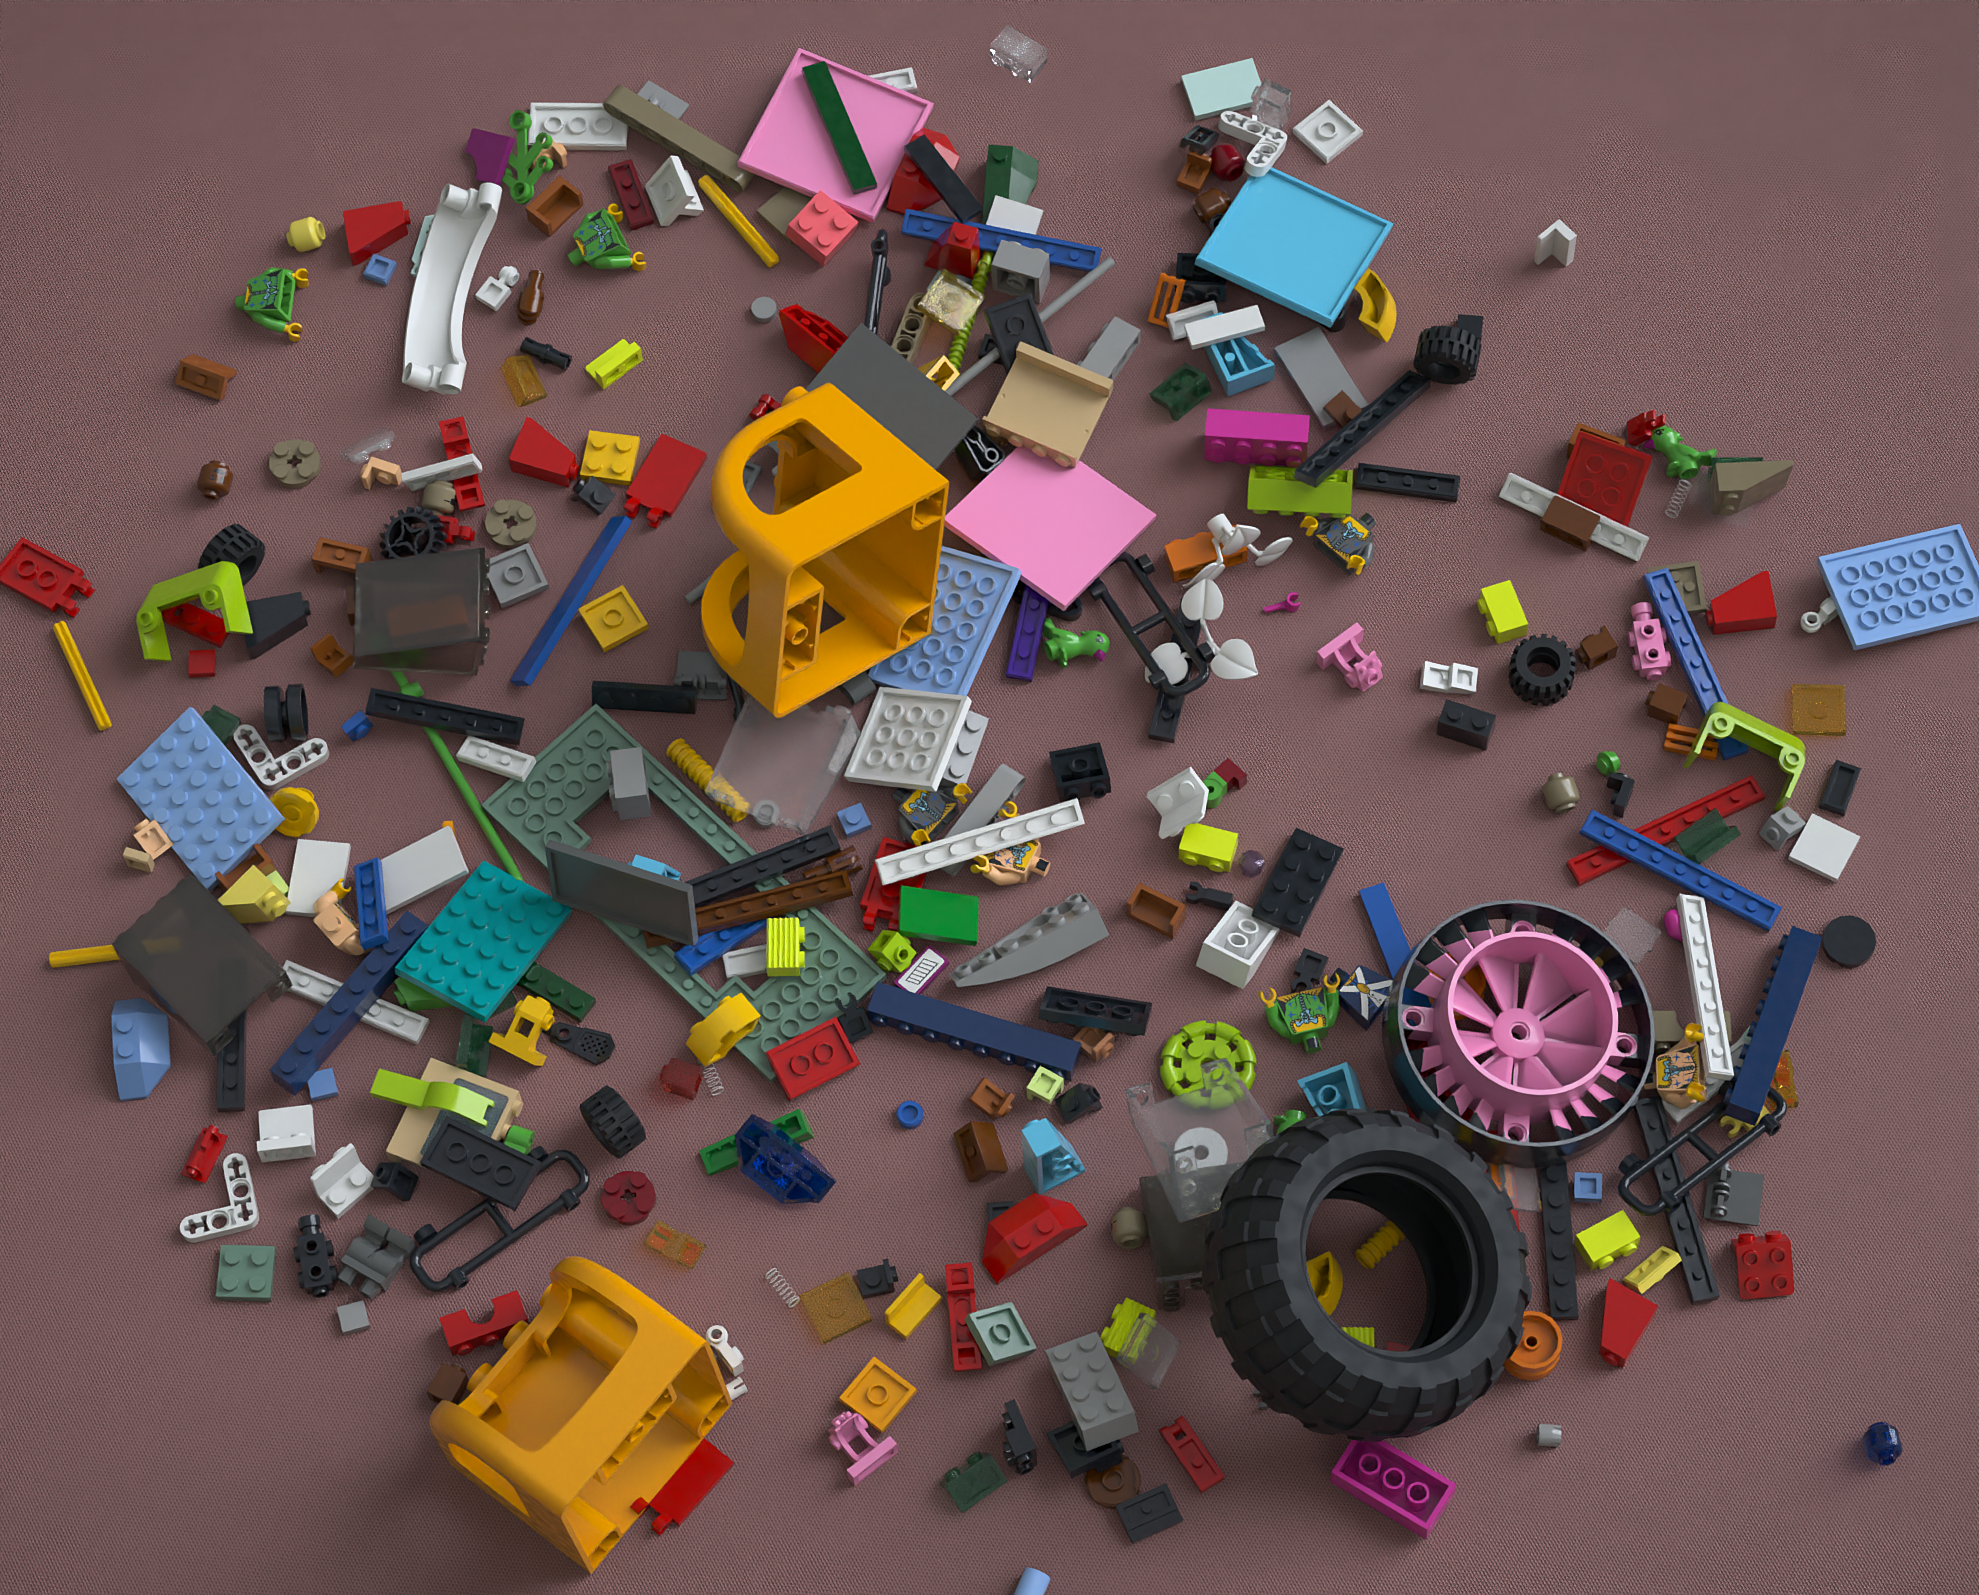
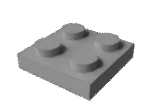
[481,543,549,608]

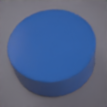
[896,1101,924,1129]

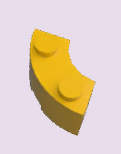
[1354,268,1397,343]
[685,993,761,1067]
[1306,1251,1343,1316]

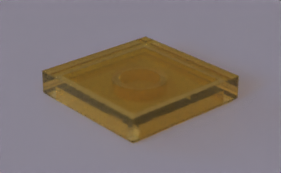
[916,269,986,336]
[1791,684,1846,736]
[799,1272,873,1345]

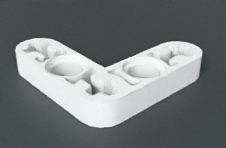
[1218,111,1287,177]
[234,724,329,790]
[180,1153,259,1243]

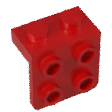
[1731,1231,1794,1299]

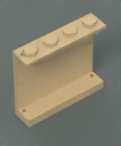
[982,341,1114,468]

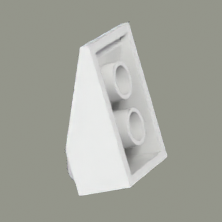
[1196,901,1281,989]

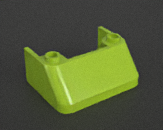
[136,561,253,662]
[1683,702,1805,812]

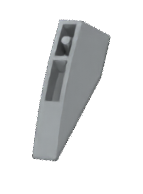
[949,892,1109,987]

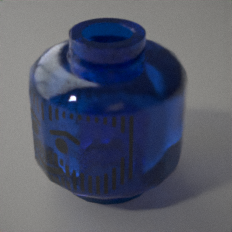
[1863,1422,1903,1466]

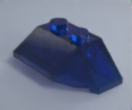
[735,1114,837,1204]

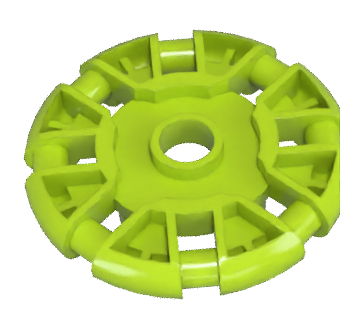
[1160,1020,1257,1112]

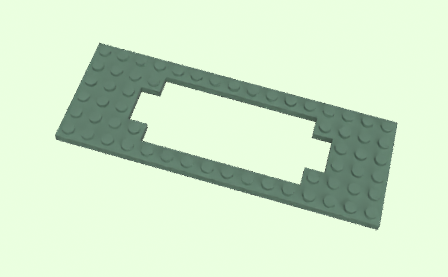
[481,704,887,1084]

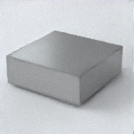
[337,1300,370,1335]

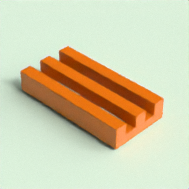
[1147,273,1186,328]
[1663,723,1718,761]

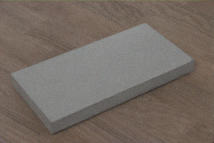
[1274,327,1368,430]

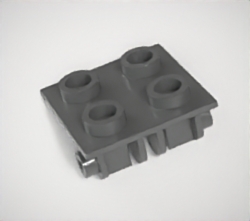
[674,651,728,701]
[1704,1163,1764,1226]

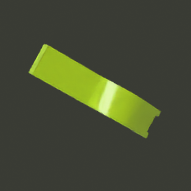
[370,1069,495,1128]

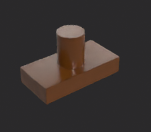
[1323,390,1362,429]

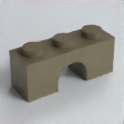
[1652,1011,1731,1054]

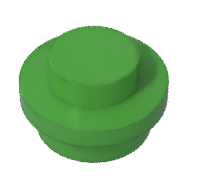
[1597,751,1621,776]

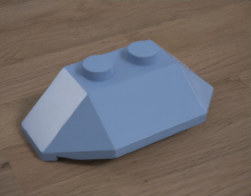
[111,998,171,1101]

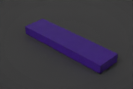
[1006,584,1049,682]

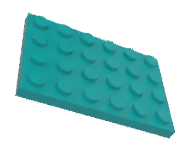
[395,860,572,1023]

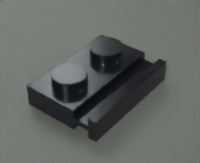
[1115,1483,1183,1544]

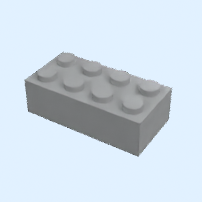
[1045,1331,1139,1451]

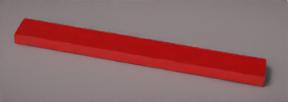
[1566,775,1765,886]

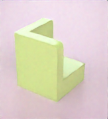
[1027,1066,1064,1104]

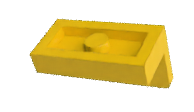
[884,1273,942,1340]

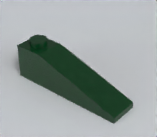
[982,145,1039,225]

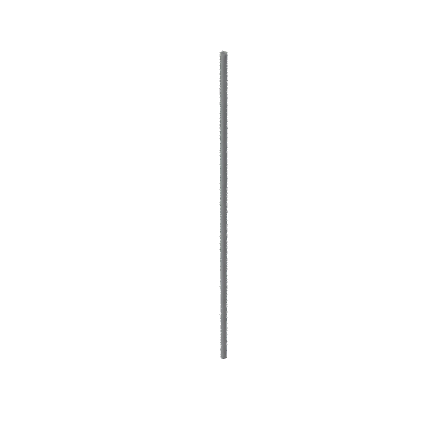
[684,257,1115,605]

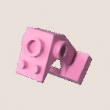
[1316,622,1383,692]
[828,1411,898,1486]

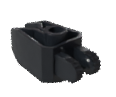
[954,425,1005,481]

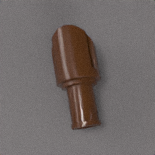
[517,270,545,326]
[802,845,863,880]

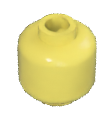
[286,217,326,252]

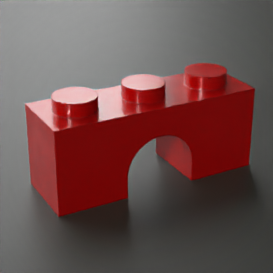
[439,1290,529,1356]

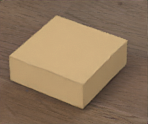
[123,847,155,873]

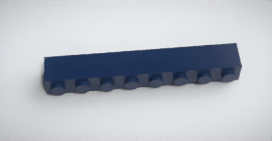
[270,911,428,1096]
[1723,926,1823,1126]
[867,982,1081,1081]

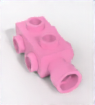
[1627,602,1671,681]

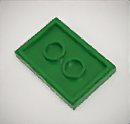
[898,885,979,946]

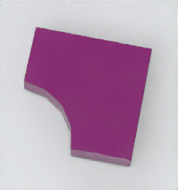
[465,128,515,186]

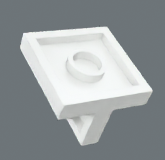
[645,156,704,226]

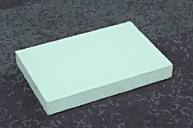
[1181,58,1266,121]

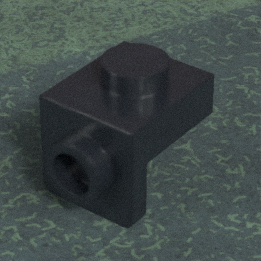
[570,475,616,516]
[1055,1083,1103,1124]

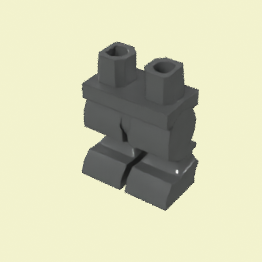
[338,1214,416,1300]

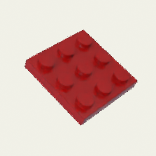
[1557,431,1653,527]

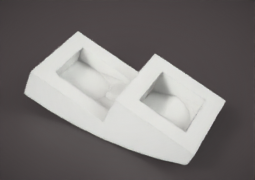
[1420,661,1478,694]

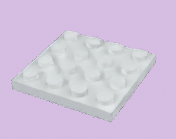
[844,687,972,792]

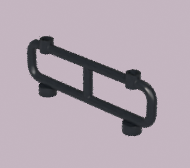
[864,228,891,335]
[1088,552,1215,697]
[1618,1080,1787,1216]
[410,1146,590,1292]

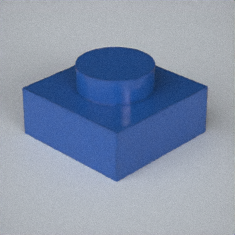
[341,710,374,742]

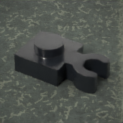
[1291,948,1329,993]
[834,992,873,1043]

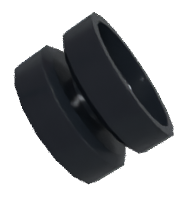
[264,683,309,743]

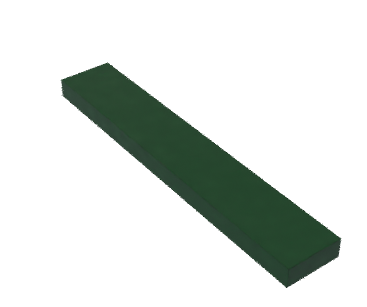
[801,61,877,195]

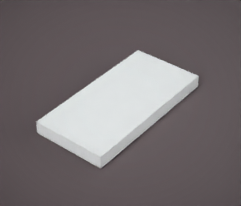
[527,103,628,150]
[380,826,469,915]

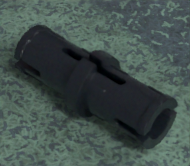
[520,337,572,371]

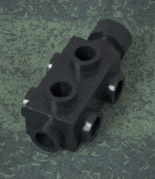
[293,1214,339,1298]

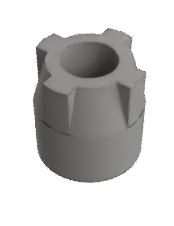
[1536,1424,1561,1447]

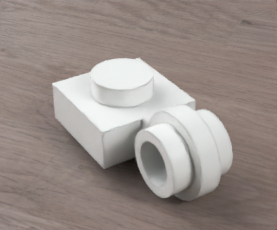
[475,266,520,311]
[1800,597,1839,633]
[706,1325,744,1377]

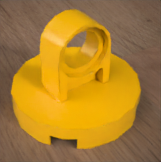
[270,787,319,837]

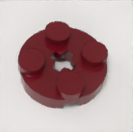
[601,1171,656,1226]

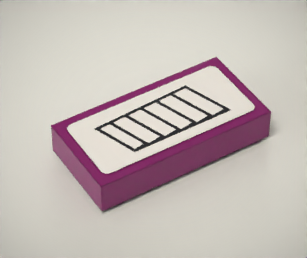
[894,945,949,995]

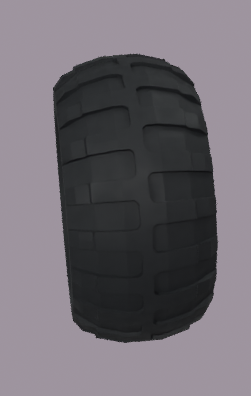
[1202,1109,1532,1442]

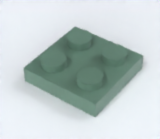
[216,1245,277,1301]
[964,1302,1037,1366]

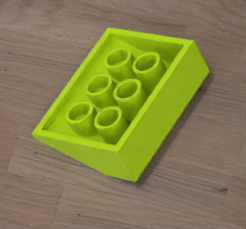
[1247,465,1353,518]

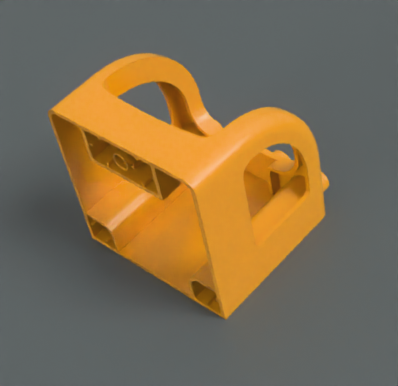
[701,383,949,718]
[429,1256,733,1574]

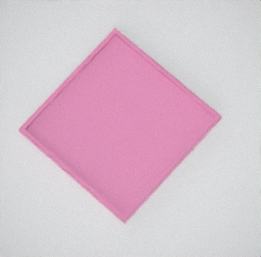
[737,48,934,223]
[944,446,1157,611]

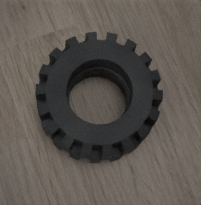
[1413,325,1482,385]
[198,524,266,586]
[1508,634,1576,706]
[580,1085,646,1159]

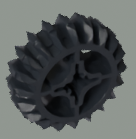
[379,506,448,575]

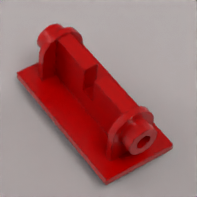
[181,1125,228,1184]

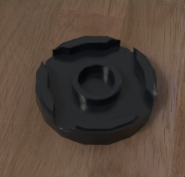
[1822,915,1876,968]

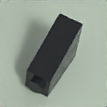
[245,592,311,659]

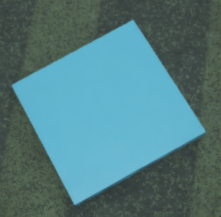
[1195,162,1393,328]

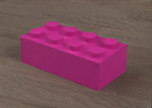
[1204,408,1310,468]
[1330,1440,1457,1539]

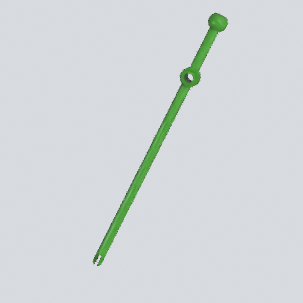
[370,634,523,881]

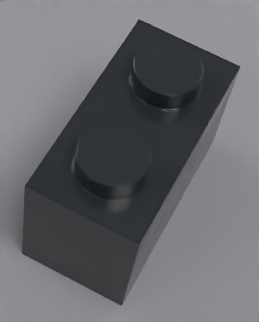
[1436,699,1496,751]

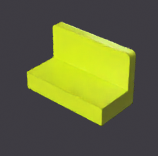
[585,339,643,389]

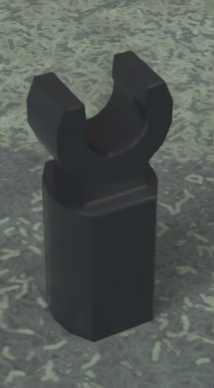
[1186,882,1234,911]

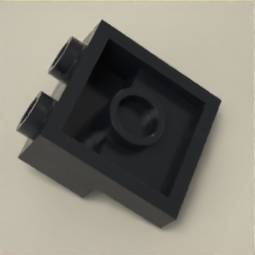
[1175,253,1226,303]
[1049,742,1111,802]
[1002,1399,1037,1475]
[1046,1421,1124,1479]

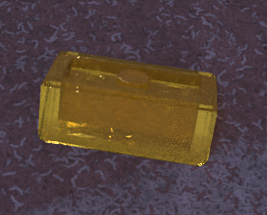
[501,355,547,407]

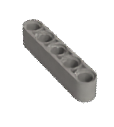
[939,764,1026,877]

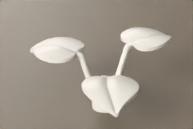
[1182,514,1293,588]
[1145,578,1258,685]

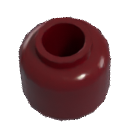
[1209,144,1245,181]

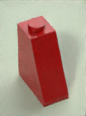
[343,201,411,266]
[925,222,980,279]
[509,417,579,487]
[1705,570,1777,635]
[1599,1278,1658,1368]

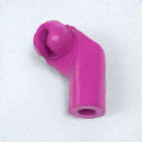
[1663,909,1683,942]

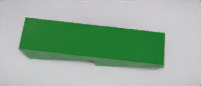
[699,1109,814,1176]

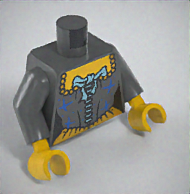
[1299,513,1376,576]
[893,783,972,847]

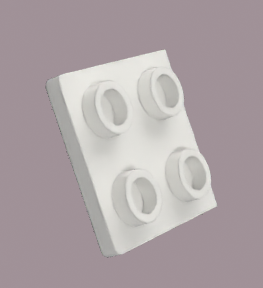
[1147,767,1209,839]
[257,1105,316,1163]
[310,1144,374,1219]

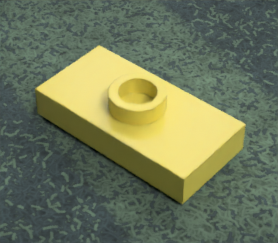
[1623,1246,1682,1294]

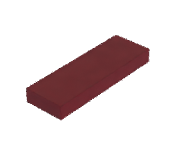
[608,159,655,231]

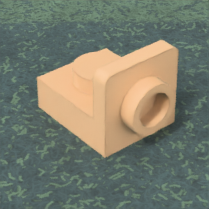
[527,140,567,170]
[360,456,402,490]
[132,818,174,860]

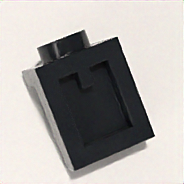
[1606,772,1635,818]
[370,1162,419,1201]
[857,1258,899,1299]

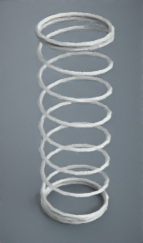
[1665,479,1692,518]
[697,1059,724,1095]
[765,1268,800,1308]

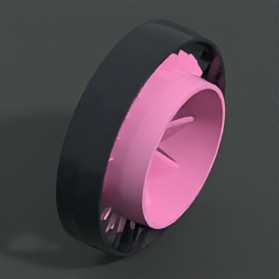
[1382,899,1655,1168]

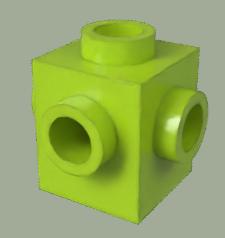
[868,930,917,973]

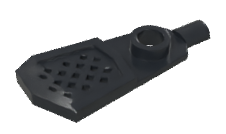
[542,1022,615,1066]

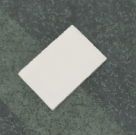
[285,839,351,917]

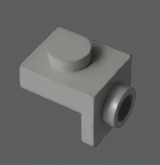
[1759,806,1807,850]

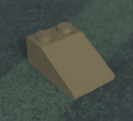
[1708,460,1793,516]

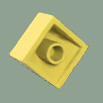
[216,865,291,924]

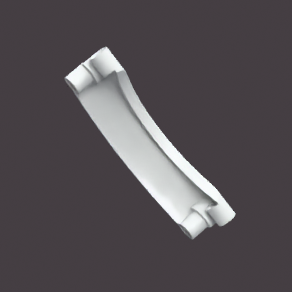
[402,183,502,395]

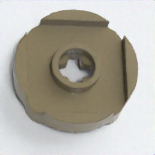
[269,439,321,489]
[485,499,537,550]

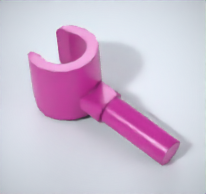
[1264,592,1301,613]

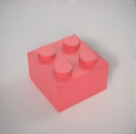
[785,190,858,267]

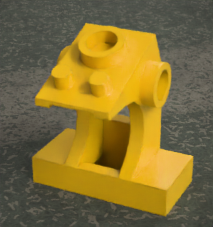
[489,995,555,1066]

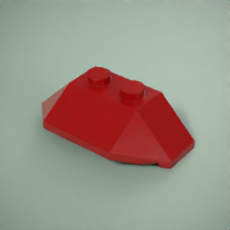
[887,128,960,215]
[779,304,849,374]
[982,1193,1087,1285]

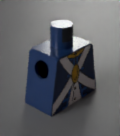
[1330,965,1393,1031]

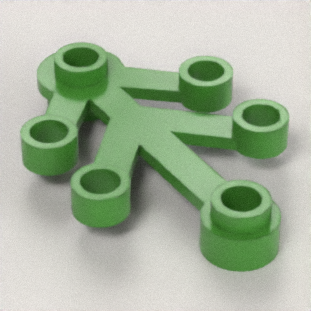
[501,110,553,204]

